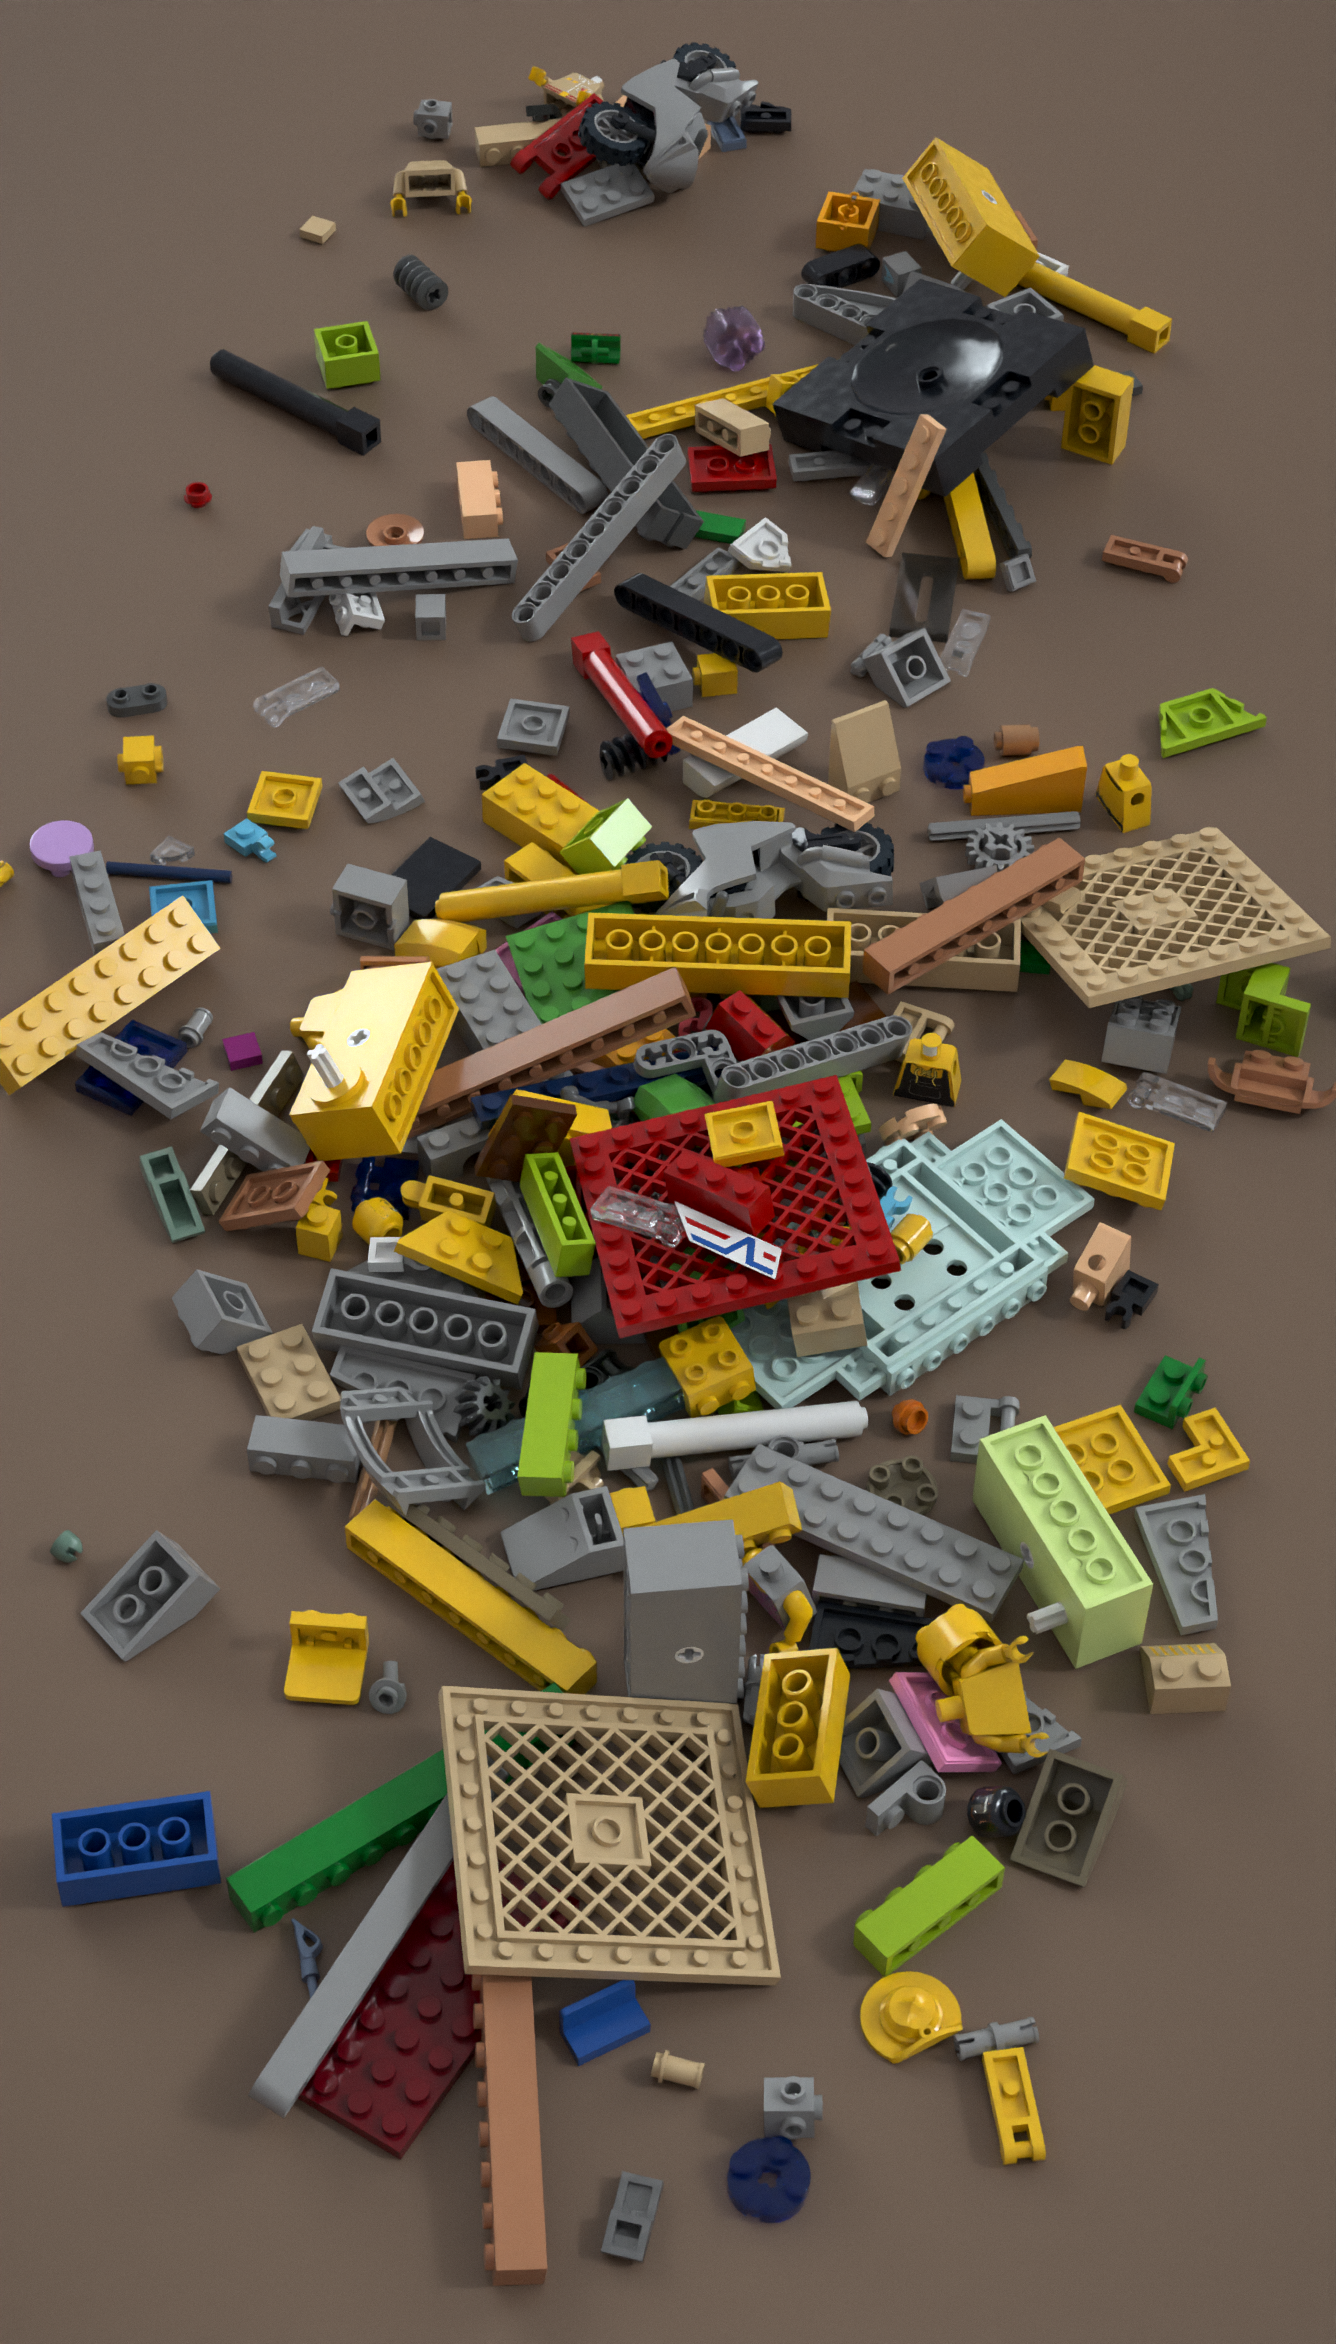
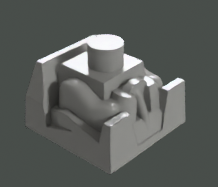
[919,865,997,909]

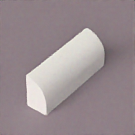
[683,707,808,798]

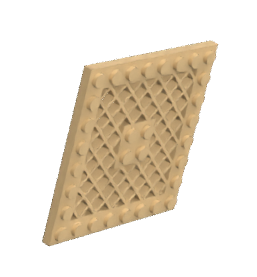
[1019,827,1331,1008]
[438,1686,781,1986]

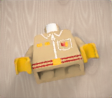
[528,66,604,117]
[390,160,472,217]

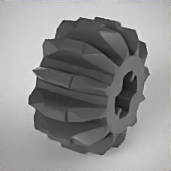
[453,1376,516,1439]

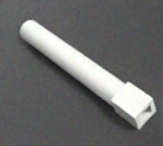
[601,1401,868,1471]

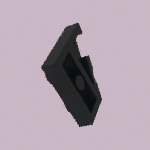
[740,101,791,133]

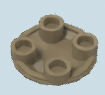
[866,1455,938,1515]

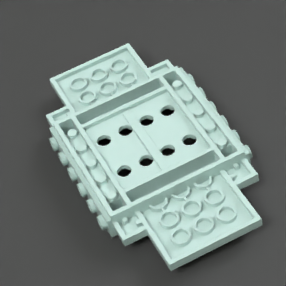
[728,1119,1095,1409]

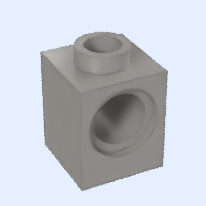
[415,594,446,640]

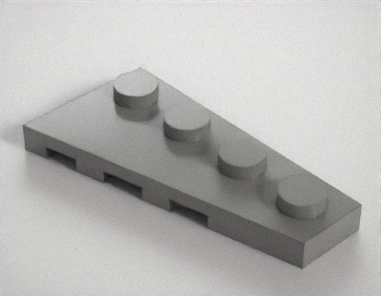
[330,1345,477,1443]
[1134,1494,1218,1635]

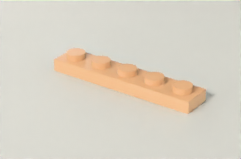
[866,414,947,557]

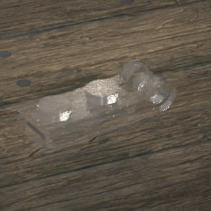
[940,609,991,677]
[253,666,340,727]
[1127,1073,1227,1133]
[590,1186,685,1248]

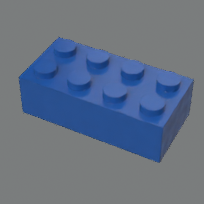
[52,1791,221,1907]

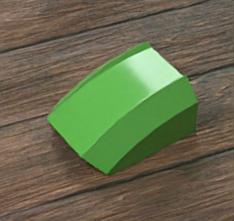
[633,1074,716,1155]

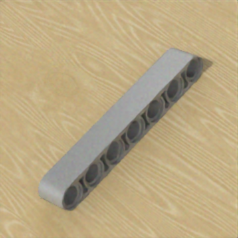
[467,396,608,514]
[713,1015,912,1103]

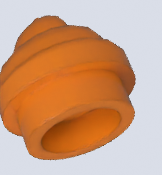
[892,1399,928,1435]

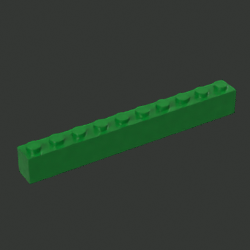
[226,1683,576,1933]

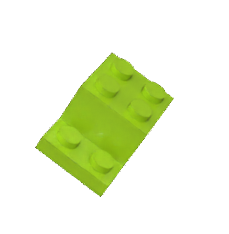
[1216,963,1311,1057]

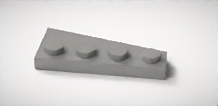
[76,1032,219,1119]

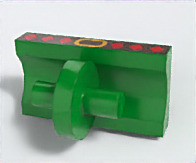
[571,332,621,364]

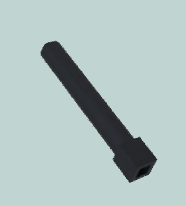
[210,349,381,456]

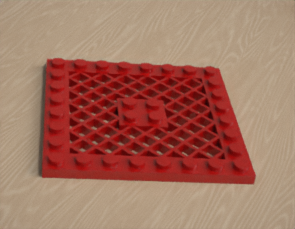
[569,1075,901,1339]

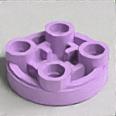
[30,820,94,877]

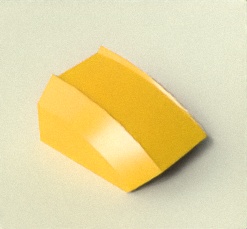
[394,919,487,969]

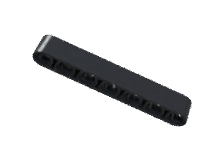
[614,573,783,673]

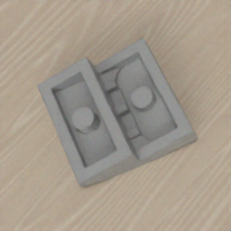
[338,758,425,824]

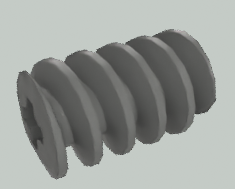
[393,254,449,310]

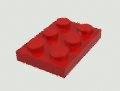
[687,444,777,492]

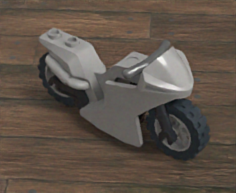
[578,42,759,193]
[620,821,894,919]

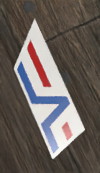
[674,1201,782,1279]

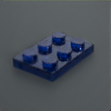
[75,1019,188,1116]

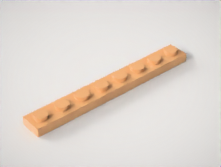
[666,716,875,832]

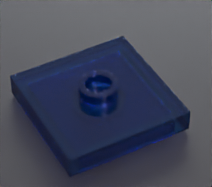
[636,672,681,755]

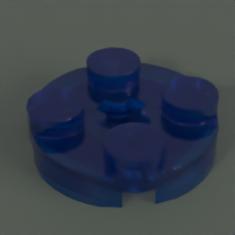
[923,736,985,789]
[727,2136,811,2223]

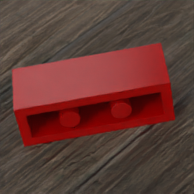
[663,1150,775,1237]

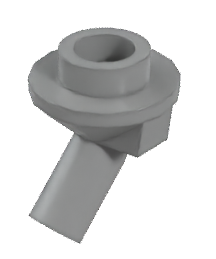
[369,1661,407,1714]

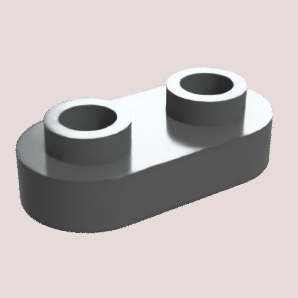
[106,683,168,717]

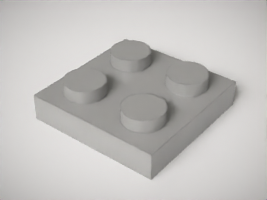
[497,698,570,756]

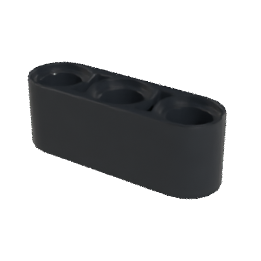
[801,244,881,288]

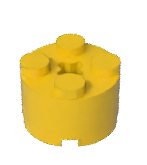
[915,1604,1003,1696]

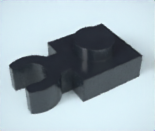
[475,755,528,790]
[1105,1270,1159,1329]

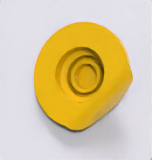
[860,1971,963,2064]

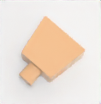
[1070,1222,1131,1311]

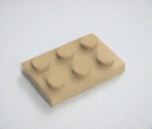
[236,1324,340,1421]

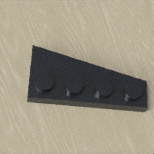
[809,1600,935,1669]

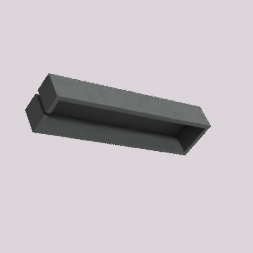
[549,378,704,549]

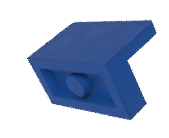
[559,1980,651,2066]

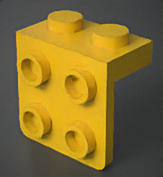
[659,1316,756,1418]
[284,1610,369,1705]

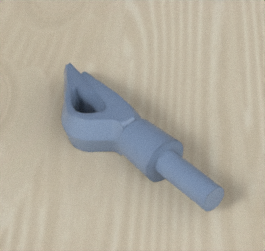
[291,1918,323,1999]

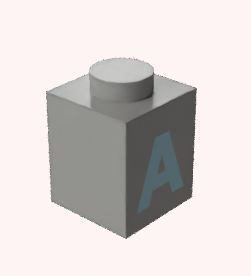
[881,251,922,297]

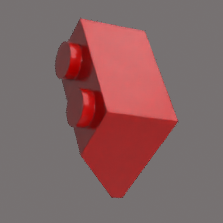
[705,990,795,1062]

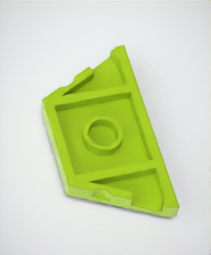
[1159,688,1267,758]

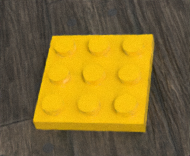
[1063,1112,1175,1211]
[1054,1404,1171,1515]

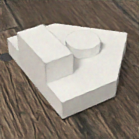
[728,517,791,572]

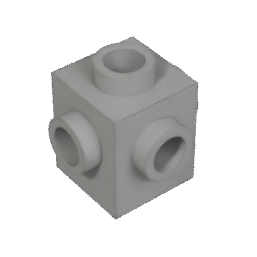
[413,99,453,139]
[764,2076,823,2139]

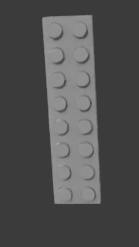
[724,1444,1024,1622]

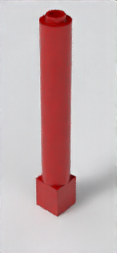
[571,631,673,758]

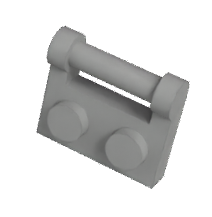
[950,1395,1020,1464]

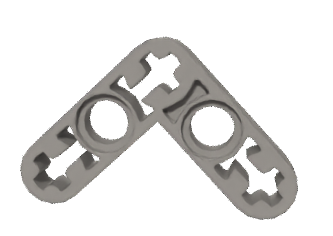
[633,1030,737,1094]

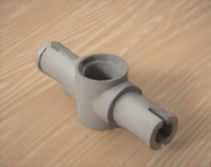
[728,1436,839,1480]

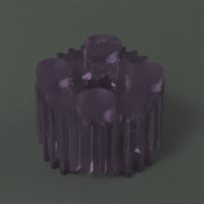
[703,305,765,371]

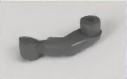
[560,1086,635,1119]

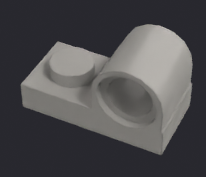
[865,1760,946,1837]

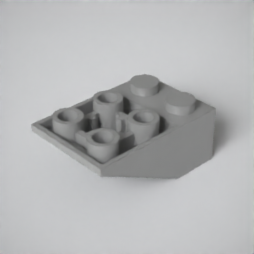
[1101,996,1182,1074]
[500,1486,623,1590]

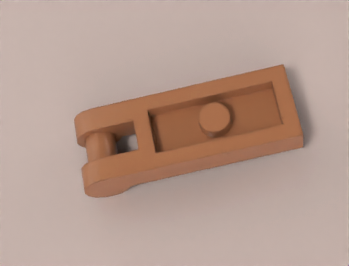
[1102,535,1188,583]

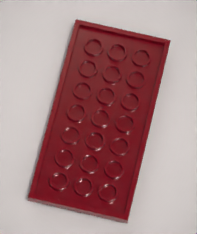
[298,1858,580,2160]

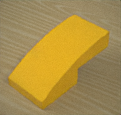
[1049,1059,1127,1109]

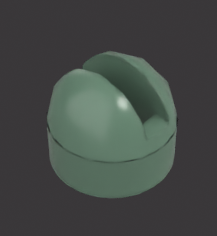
[50,1530,83,1563]

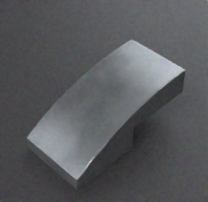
[601,2171,664,2263]

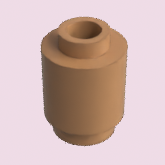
[994,724,1039,756]

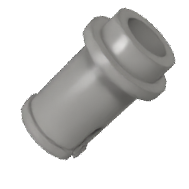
[178,1007,213,1048]

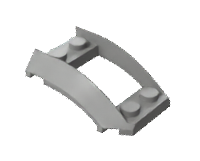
[340,1387,486,1517]

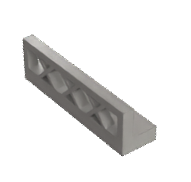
[268,526,345,635]

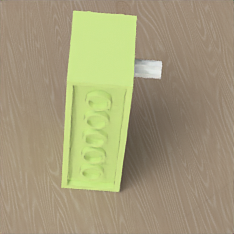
[972,1415,1153,1669]

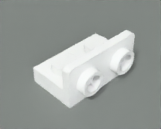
[329,592,385,636]

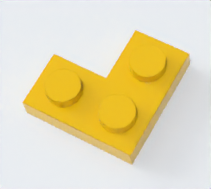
[1167,1407,1250,1492]

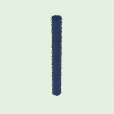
[106,861,233,883]

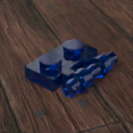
[350,1156,420,1221]

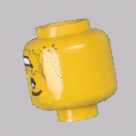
[352,1197,403,1245]

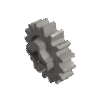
[965,822,1034,872]

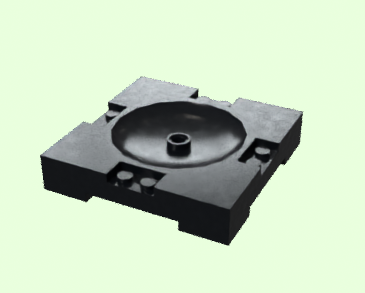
[772,279,1094,497]

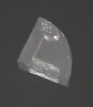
[150,836,195,865]

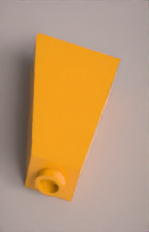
[963,746,1087,816]

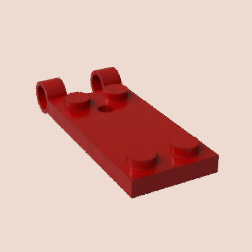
[510,93,604,200]

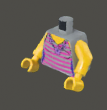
[741,1545,817,1653]

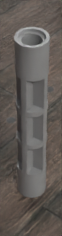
[478,1150,573,1308]

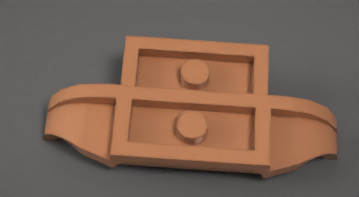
[1208,1050,1336,1114]

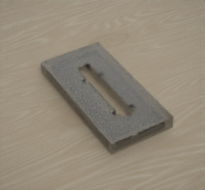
[889,552,960,643]

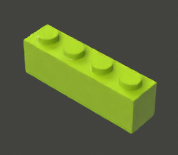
[519,1152,596,1277]
[517,1352,586,1497]
[853,1835,1005,1977]

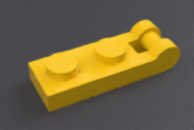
[982,2047,1046,2165]

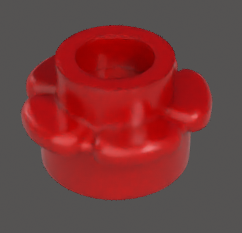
[184,482,212,508]

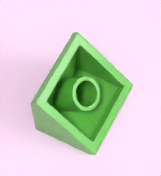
[536,342,603,389]

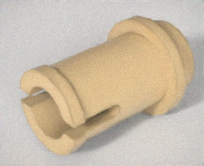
[651,2050,705,2089]

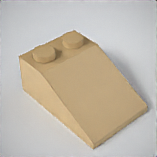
[828,700,901,803]

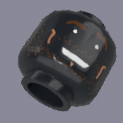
[967,1786,1026,1838]

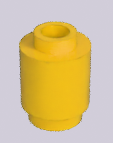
[890,1214,933,1264]

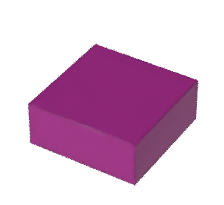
[222,1032,263,1071]

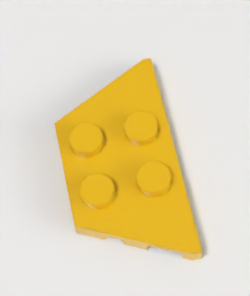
[394,1210,523,1305]

